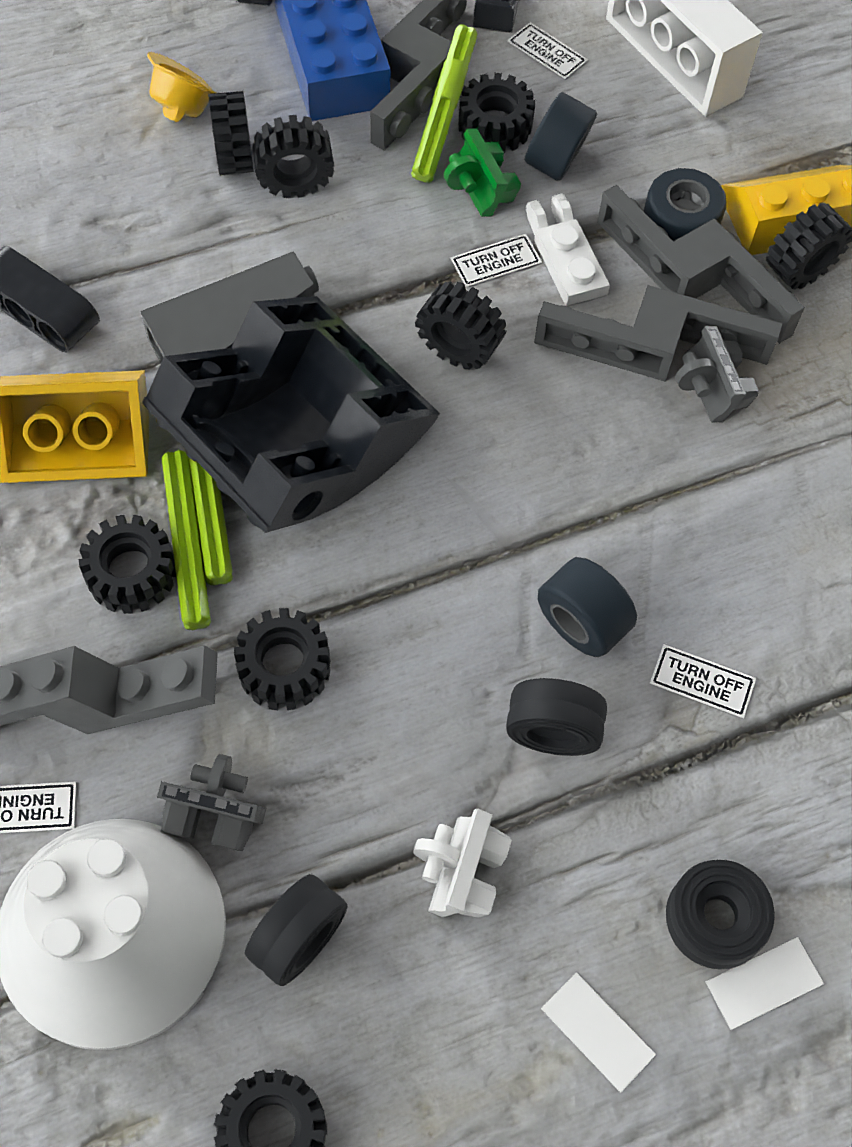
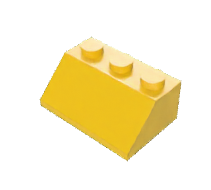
[721,165,852,255]
[0,370,149,483]

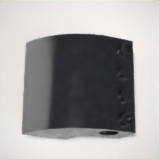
[142,296,440,533]

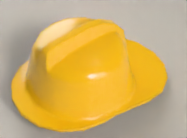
[147,52,216,122]

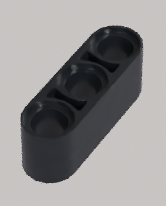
[0,246,100,353]

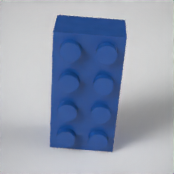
[274,0,390,121]

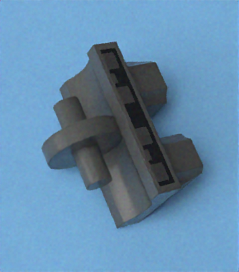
[676,326,759,423]
[157,754,267,851]

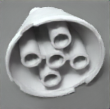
[0,819,226,1050]

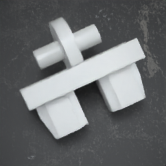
[413,809,512,918]

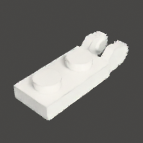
[526,193,610,306]

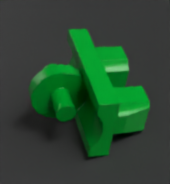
[444,129,521,217]

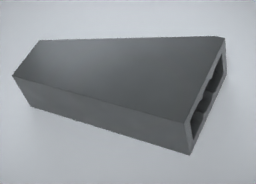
[140,251,319,363]

